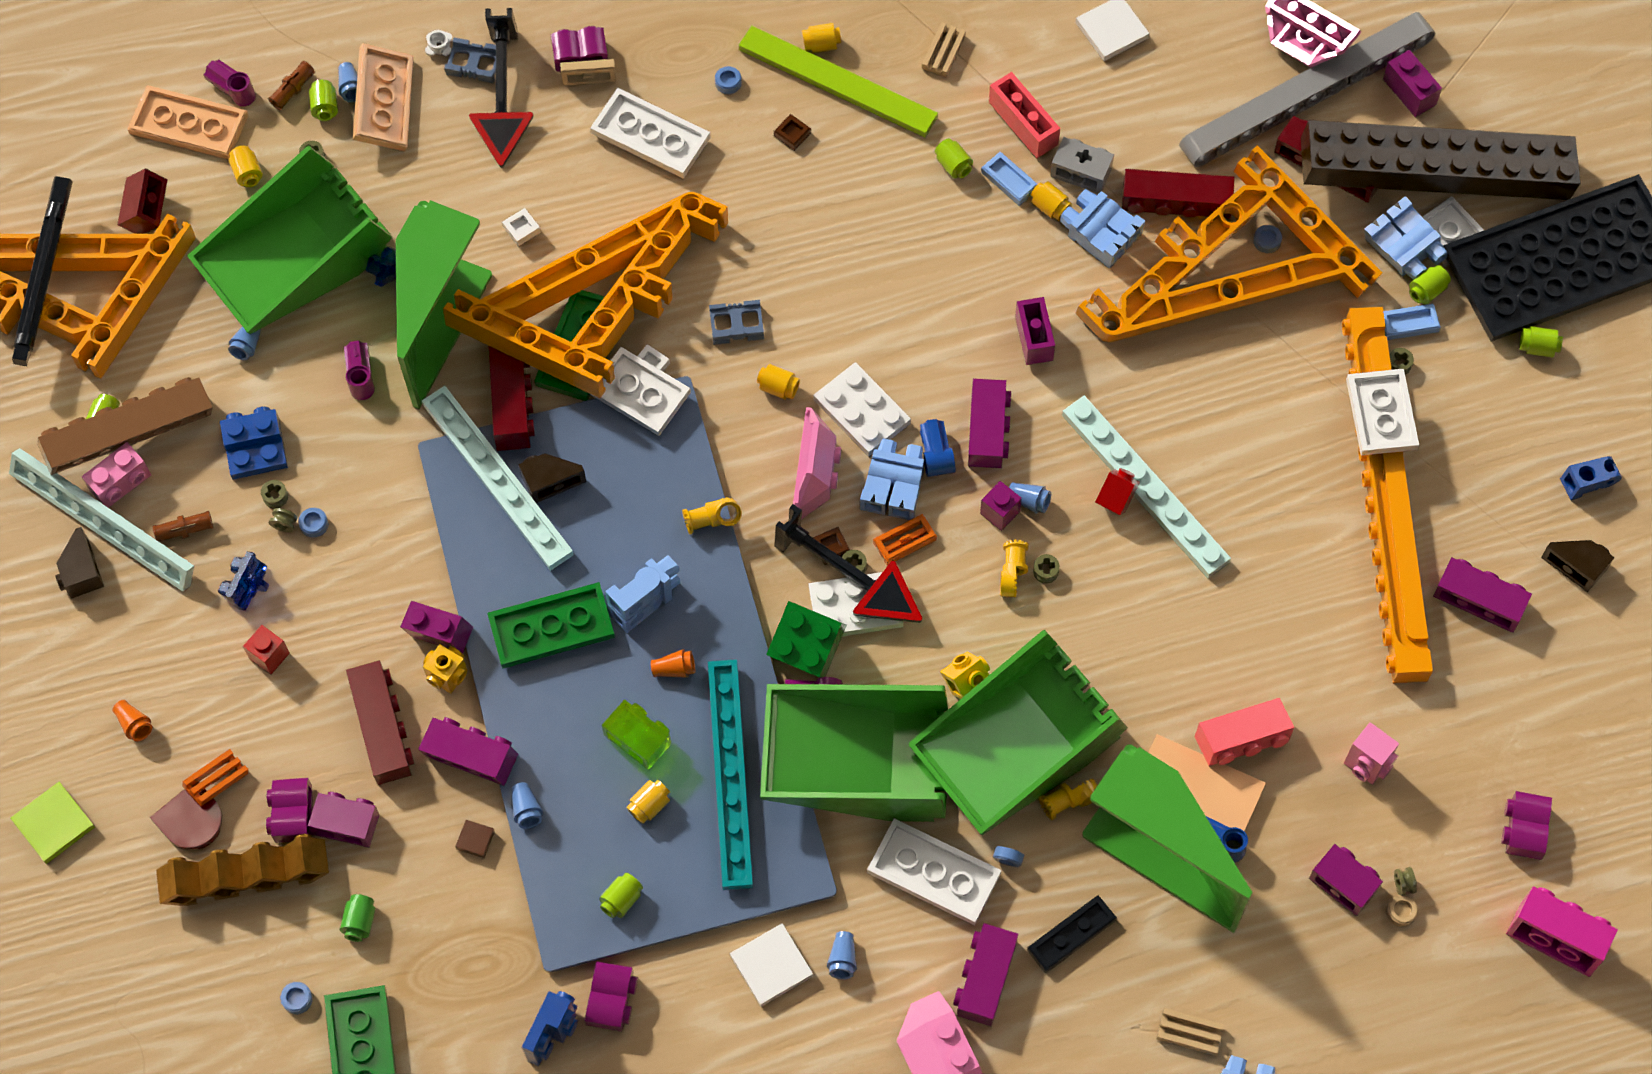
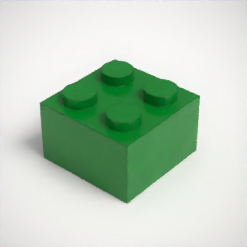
[766,601,847,678]

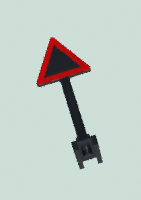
[469,8,534,168]
[774,504,922,623]

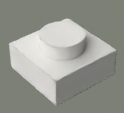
[502,208,541,246]
[637,344,670,372]

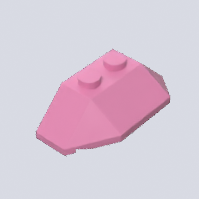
[1265,0,1361,68]
[793,407,841,519]
[897,991,982,1074]

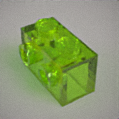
[601,699,671,770]

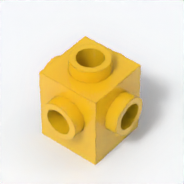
[423,644,468,694]
[940,652,990,699]

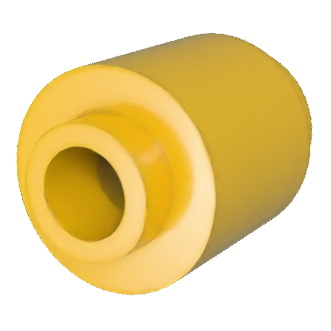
[802,23,842,53]
[229,145,263,187]
[1031,181,1072,221]
[757,364,800,399]
[626,780,670,824]

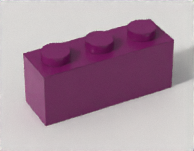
[968,378,1011,469]
[1433,557,1532,633]
[418,717,518,786]
[953,923,1018,1027]

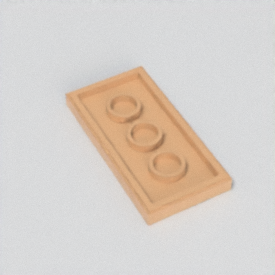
[353,43,414,152]
[128,85,249,160]
[1148,734,1266,831]

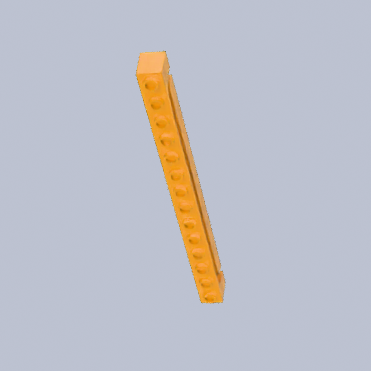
[1342,307,1433,683]

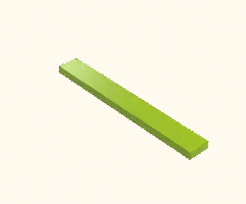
[739,26,938,138]

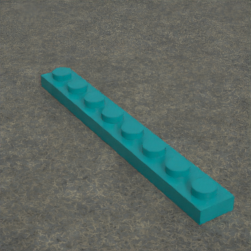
[708,659,753,890]

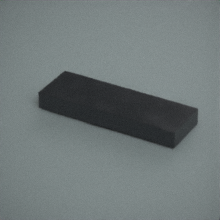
[1027,895,1117,974]

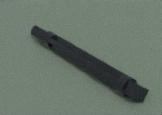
[12,176,73,367]

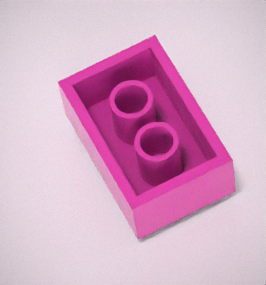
[1506,886,1618,977]

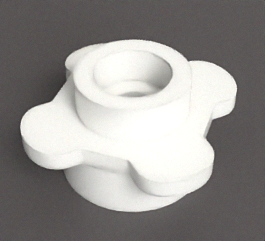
[425,30,452,56]

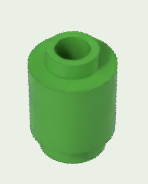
[340,894,376,942]

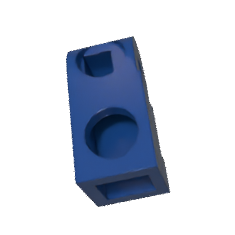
[1560,456,1622,500]

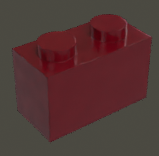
[117,168,168,234]

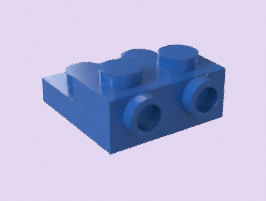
[220,406,288,480]
[522,991,578,1066]

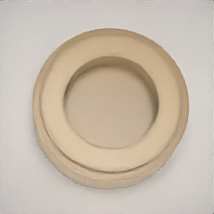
[1386,895,1418,927]

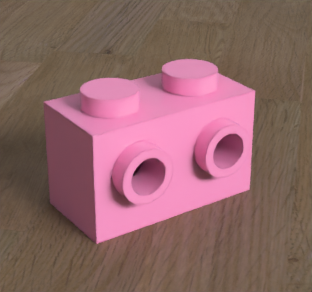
[81,442,151,508]
[1344,722,1399,785]

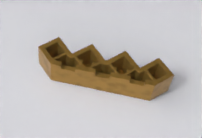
[156,834,329,906]

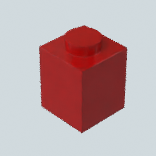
[1095,468,1140,515]
[243,625,290,675]

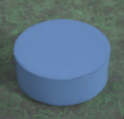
[715,66,742,94]
[1253,225,1282,253]
[298,508,328,538]
[993,846,1024,867]
[280,982,313,1014]

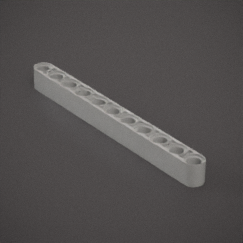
[1179,12,1435,167]

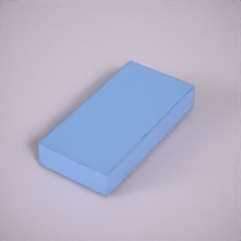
[981,151,1038,206]
[1383,303,1441,340]

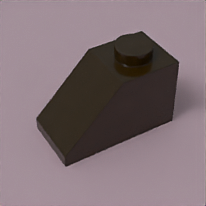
[518,453,587,503]
[55,527,104,599]
[1541,540,1615,592]

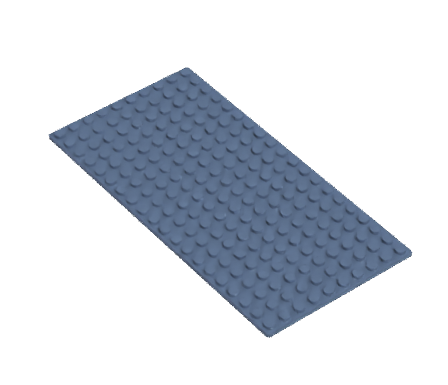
[418,376,836,973]

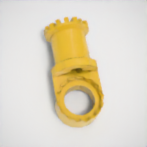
[682,497,742,534]
[1000,539,1029,597]
[1039,779,1098,820]

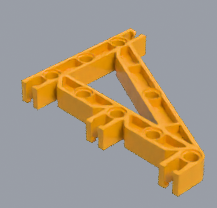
[1076,145,1382,342]
[443,192,728,398]
[0,214,196,379]

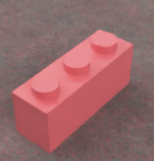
[989,72,1060,158]
[1194,698,1294,766]

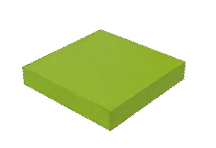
[11,782,95,864]

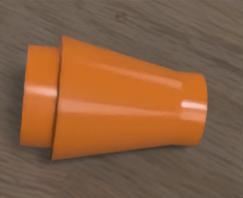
[651,649,695,678]
[112,700,153,742]

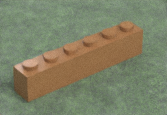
[38,377,213,475]

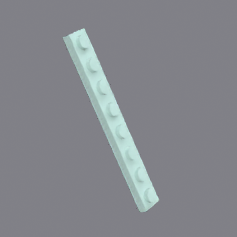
[422,386,574,571]
[1062,395,1231,578]
[9,448,194,591]

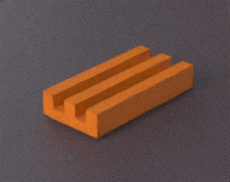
[873,514,937,566]
[182,749,249,806]

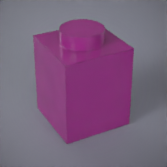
[980,481,1022,531]

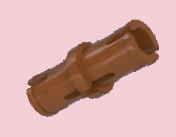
[268,61,315,110]
[152,511,214,542]

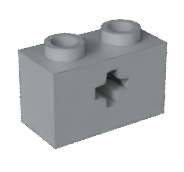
[1050,137,1114,194]

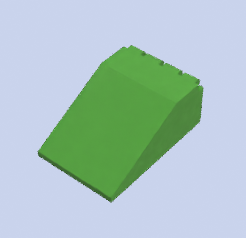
[187,146,393,334]
[396,200,492,409]
[908,630,1128,835]
[760,684,949,822]
[1082,745,1253,933]

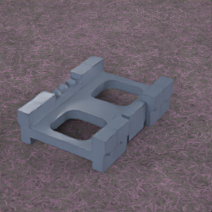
[444,38,496,83]
[709,300,764,345]

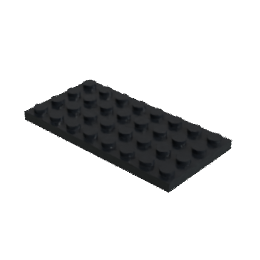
[1443,174,1652,342]

